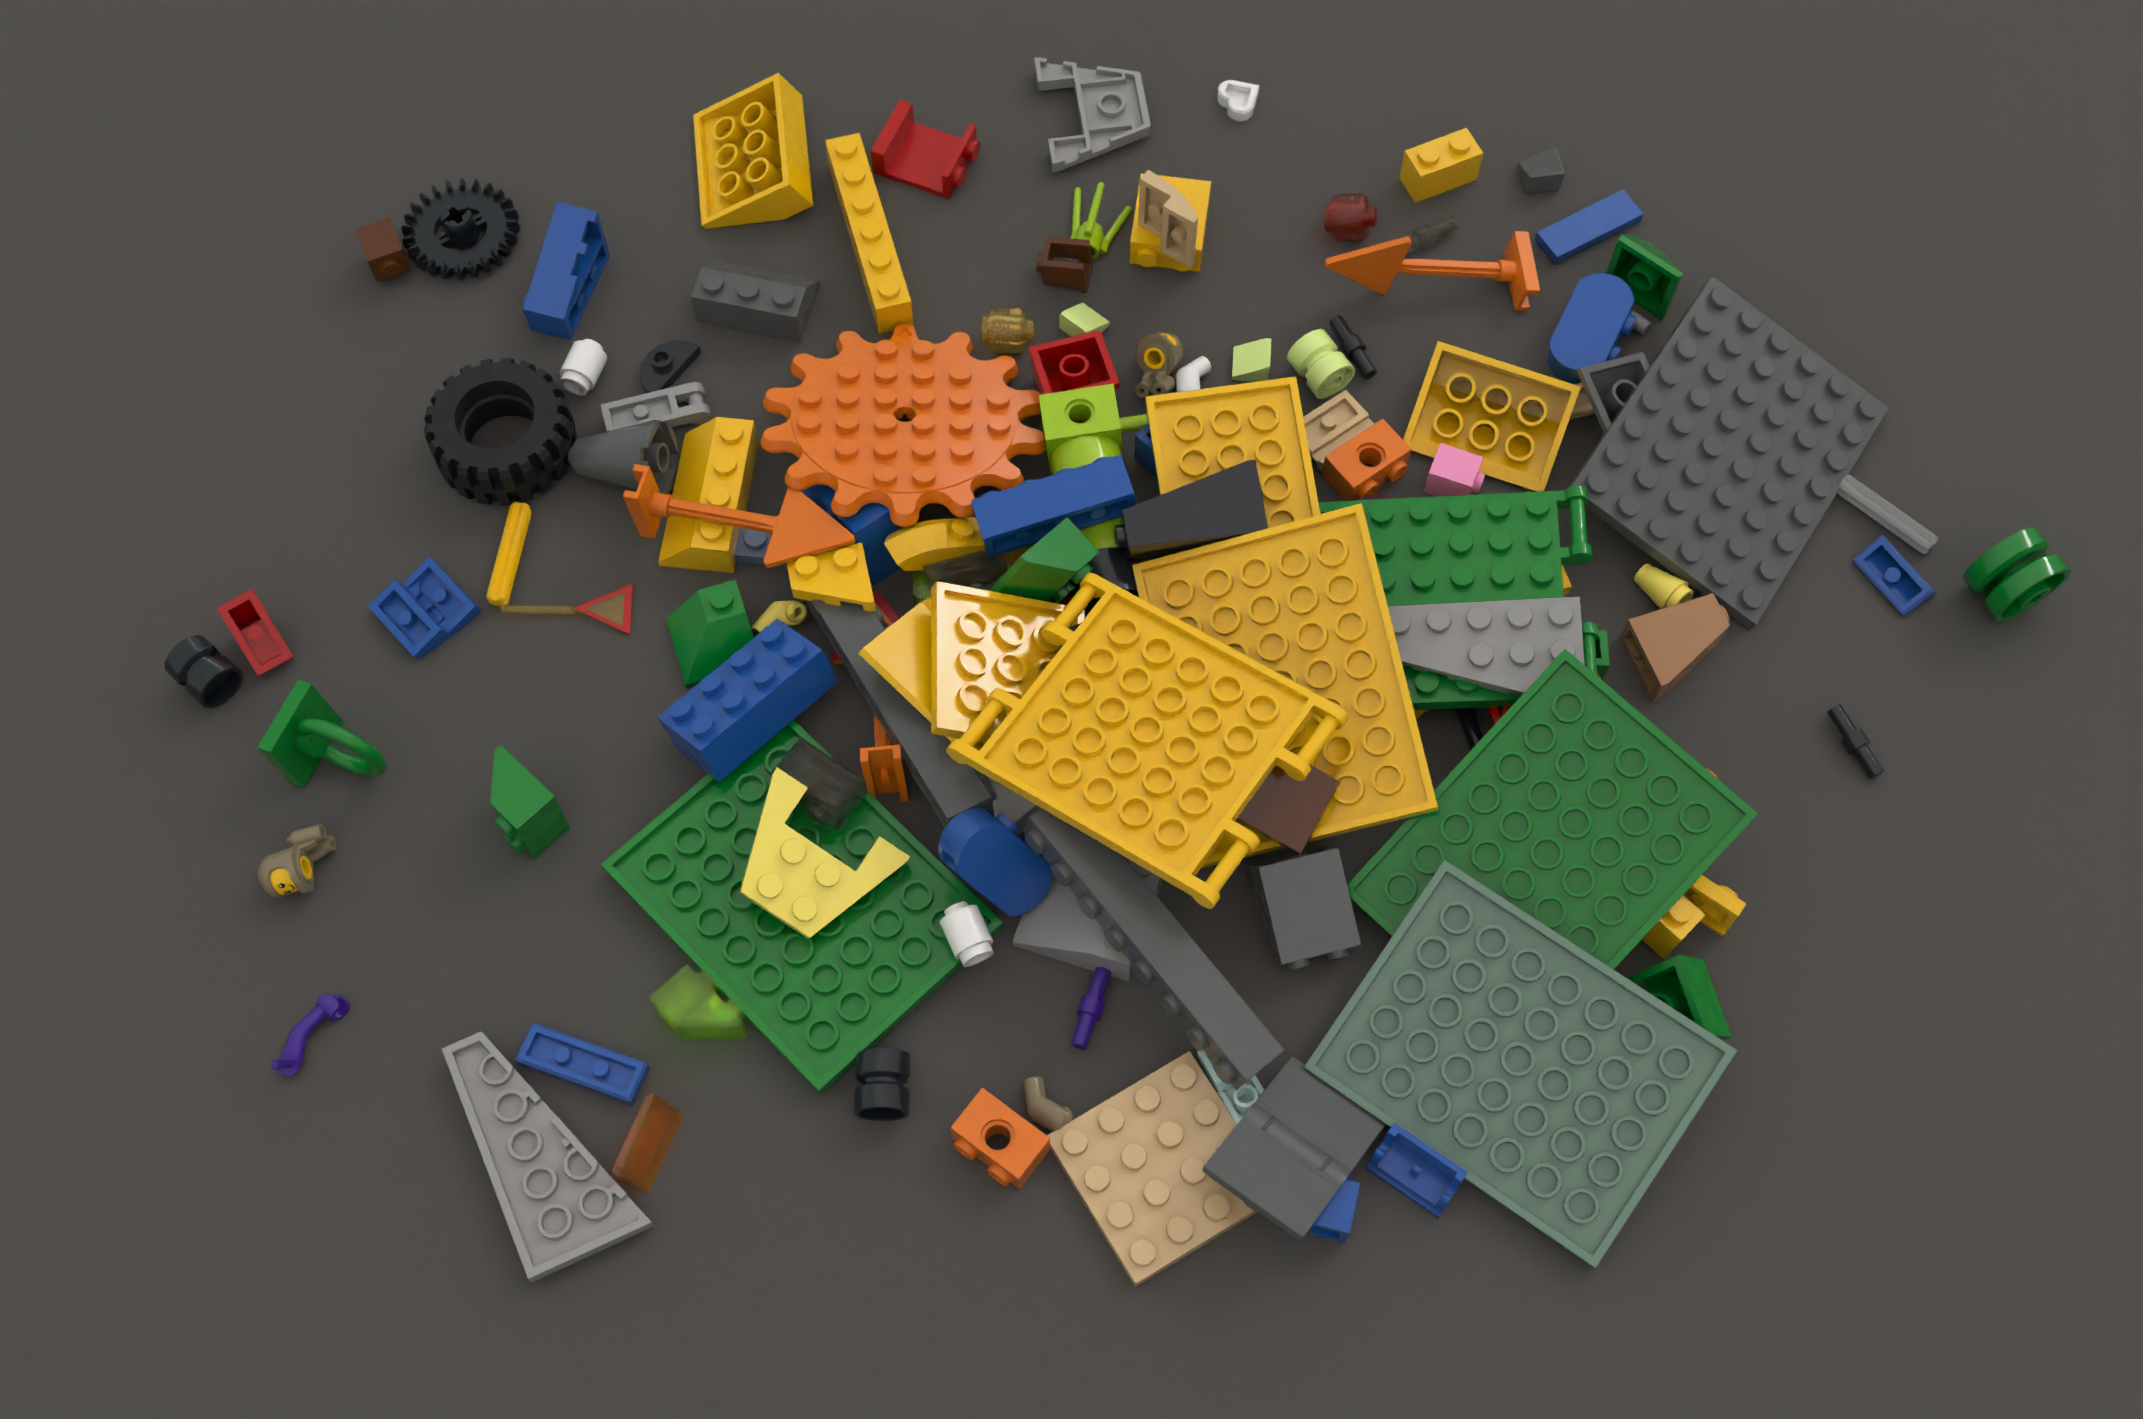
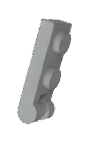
[600,382,711,431]

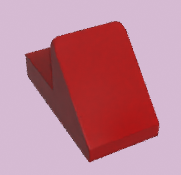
[216,589,293,676]

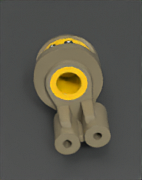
[1135,331,1184,398]
[258,823,337,898]

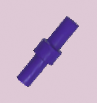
[1071,967,1111,1050]

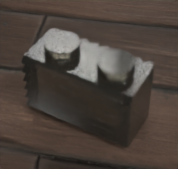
[771,738,868,830]

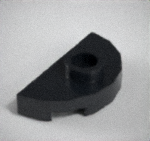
[640,341,701,393]

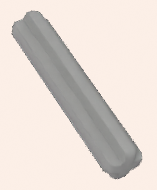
[1837,474,1938,554]

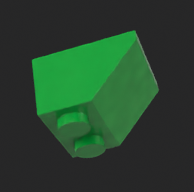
[989,517,1099,603]
[490,745,571,860]
[1627,955,1732,1041]

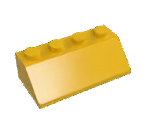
[658,417,759,573]

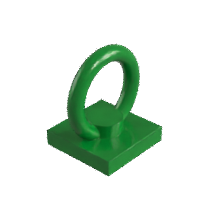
[257,680,387,788]

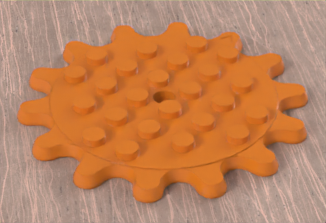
[760,323,1046,527]

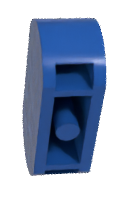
[1548,273,1637,384]
[938,807,1052,916]

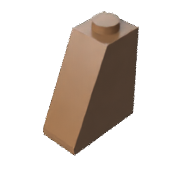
[1620,593,1730,703]

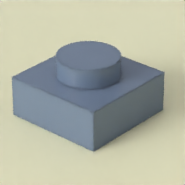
[734,528,771,565]

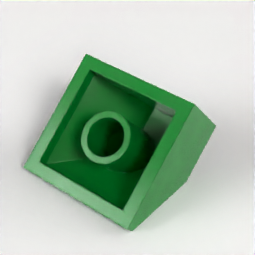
[1606,234,1683,321]
[666,580,753,688]

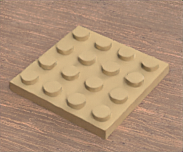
[1047,1051,1257,1287]

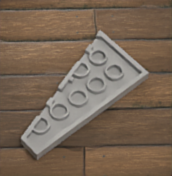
[1388,597,1584,695]
[442,1031,654,1283]

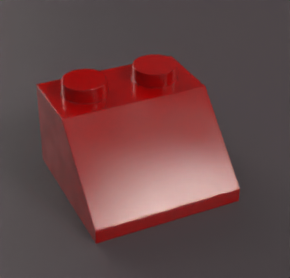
[1029,330,1120,395]

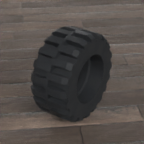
[424,358,577,506]

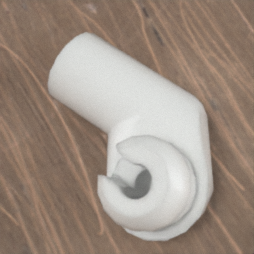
[1175,356,1211,392]

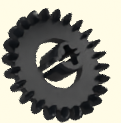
[401,178,521,280]

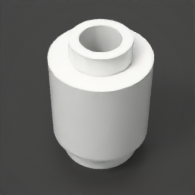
[559,339,608,396]
[940,901,994,967]

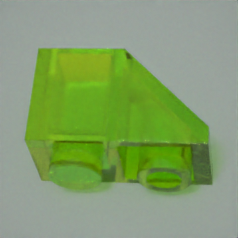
[648,964,747,1040]

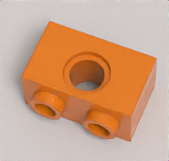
[1321,419,1412,501]
[950,1087,1050,1189]

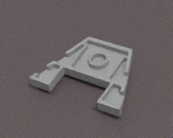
[1034,57,1151,173]

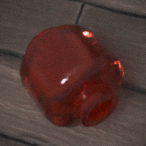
[1324,193,1377,241]

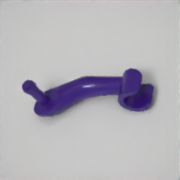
[271,994,350,1077]

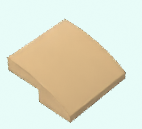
[1138,170,1198,267]

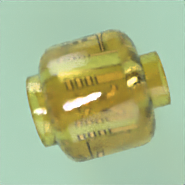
[982,306,1034,353]

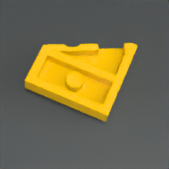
[787,543,876,612]

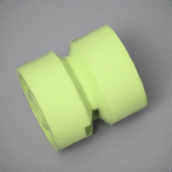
[1287,329,1355,400]

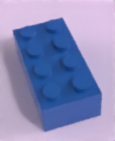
[657,619,839,782]

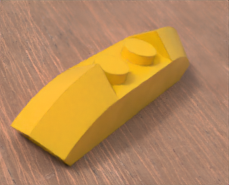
[884,517,1035,571]

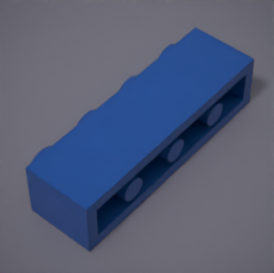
[971,454,1136,558]

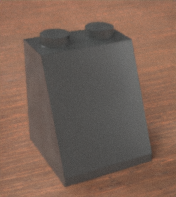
[1244,845,1361,969]

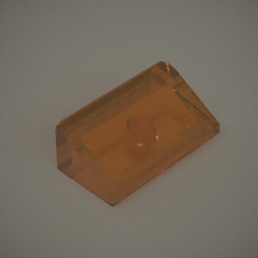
[612,1092,683,1192]

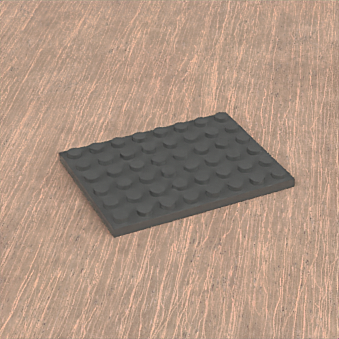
[1568,276,1889,629]

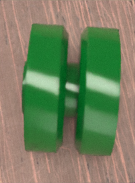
[1963,527,2071,622]

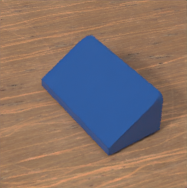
[1852,535,1936,616]

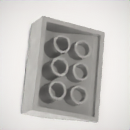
[1012,856,1163,982]

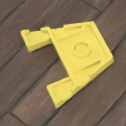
[739,767,910,939]

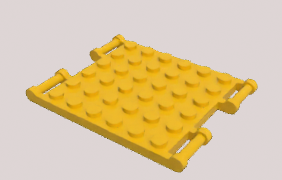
[946,573,1348,909]

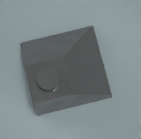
[1577,352,1649,433]

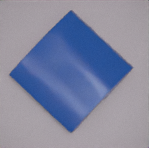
[368,556,482,659]

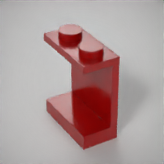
[871,100,980,199]

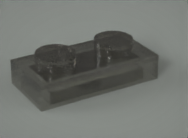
[923,549,1008,588]

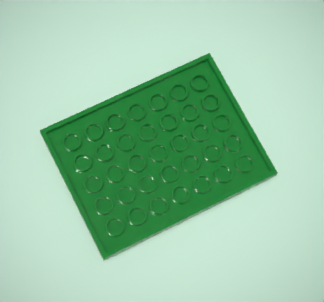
[1347,649,1758,970]
[601,720,1003,1095]

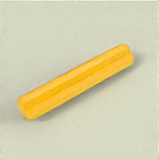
[486,502,532,607]

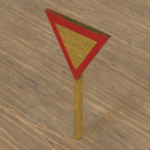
[499,584,633,636]

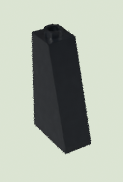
[1114,460,1268,562]

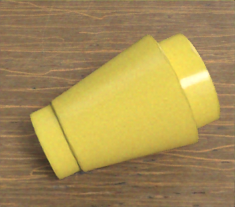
[1634,563,1694,609]

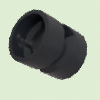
[165,635,243,709]
[854,1048,911,1121]

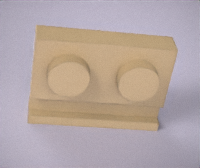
[1303,390,1375,471]

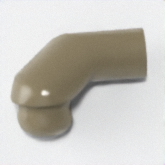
[1023,1077,1073,1131]

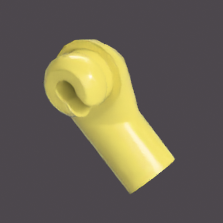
[751,600,807,636]

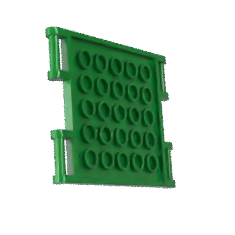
[1318,486,1599,710]

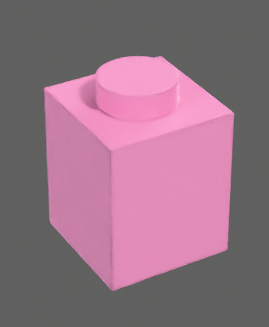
[1424,443,1486,496]

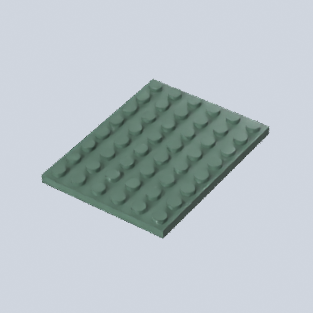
[1304,860,1738,1268]

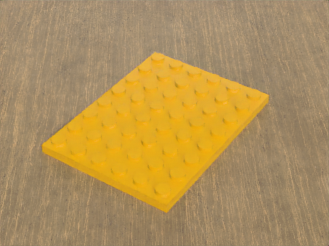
[1132,503,1439,868]

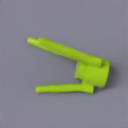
[1070,182,1132,259]

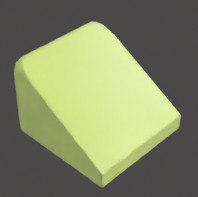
[1059,302,1110,337]
[1232,338,1271,382]

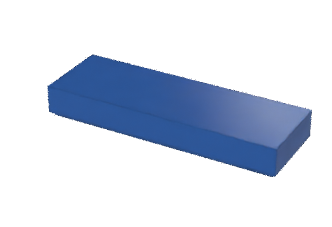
[1535,189,1644,264]
[515,1023,650,1106]

